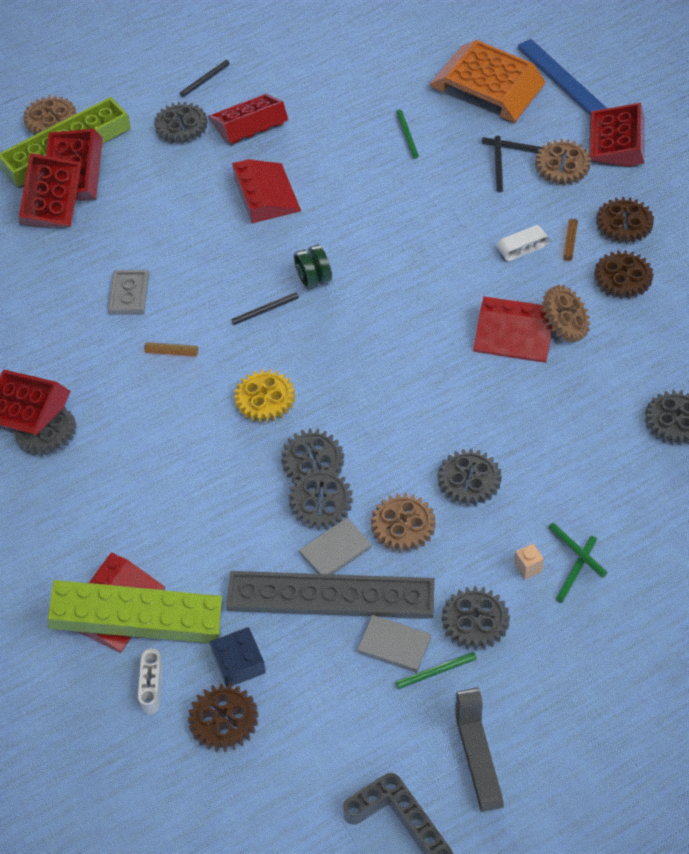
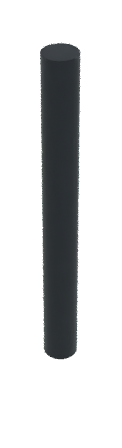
[180,59,230,97]
[494,135,503,192]
[482,137,542,153]
[231,292,299,325]

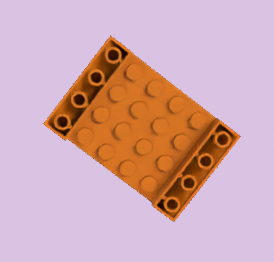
[429,40,546,123]

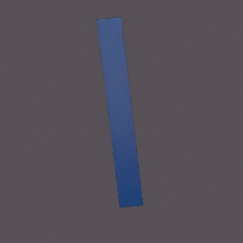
[518,39,607,116]

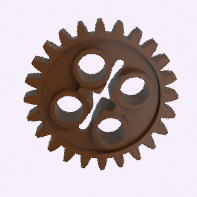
[596,197,654,244]
[594,250,654,299]
[188,683,259,752]

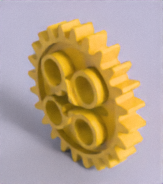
[234,369,295,423]

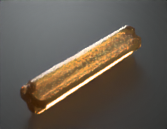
[563,218,578,261]
[144,342,198,356]

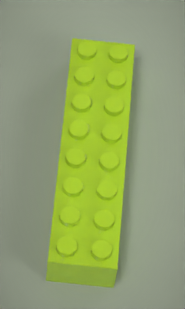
[0,97,131,187]
[48,580,222,643]

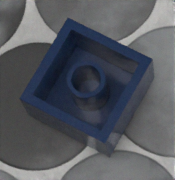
[209,627,266,688]

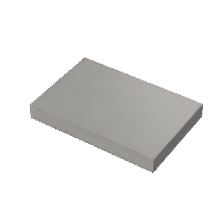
[108,270,150,315]
[299,518,372,574]
[358,615,432,673]

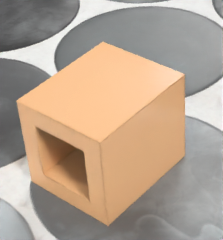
[514,543,544,580]

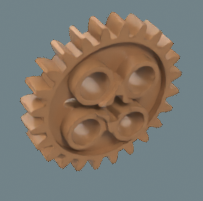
[23,95,76,134]
[535,139,591,186]
[542,284,591,343]
[371,493,436,553]

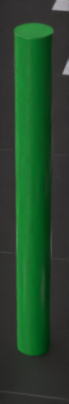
[396,109,419,159]
[549,523,608,578]
[556,536,597,603]
[395,652,477,689]

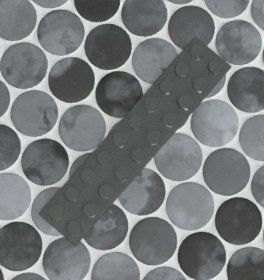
[226,571,435,618]

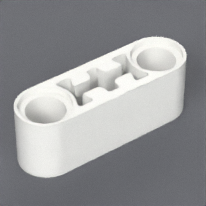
[496,225,550,261]
[138,648,163,714]

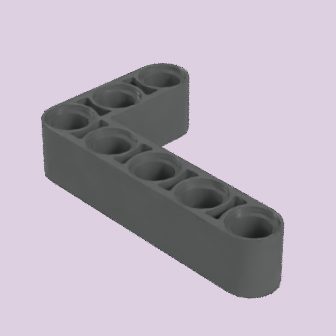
[455,687,504,812]
[343,773,453,854]

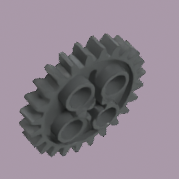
[154,102,208,144]
[645,390,689,445]
[14,407,77,456]
[281,428,344,489]
[438,448,502,507]
[289,467,353,531]
[442,586,510,651]

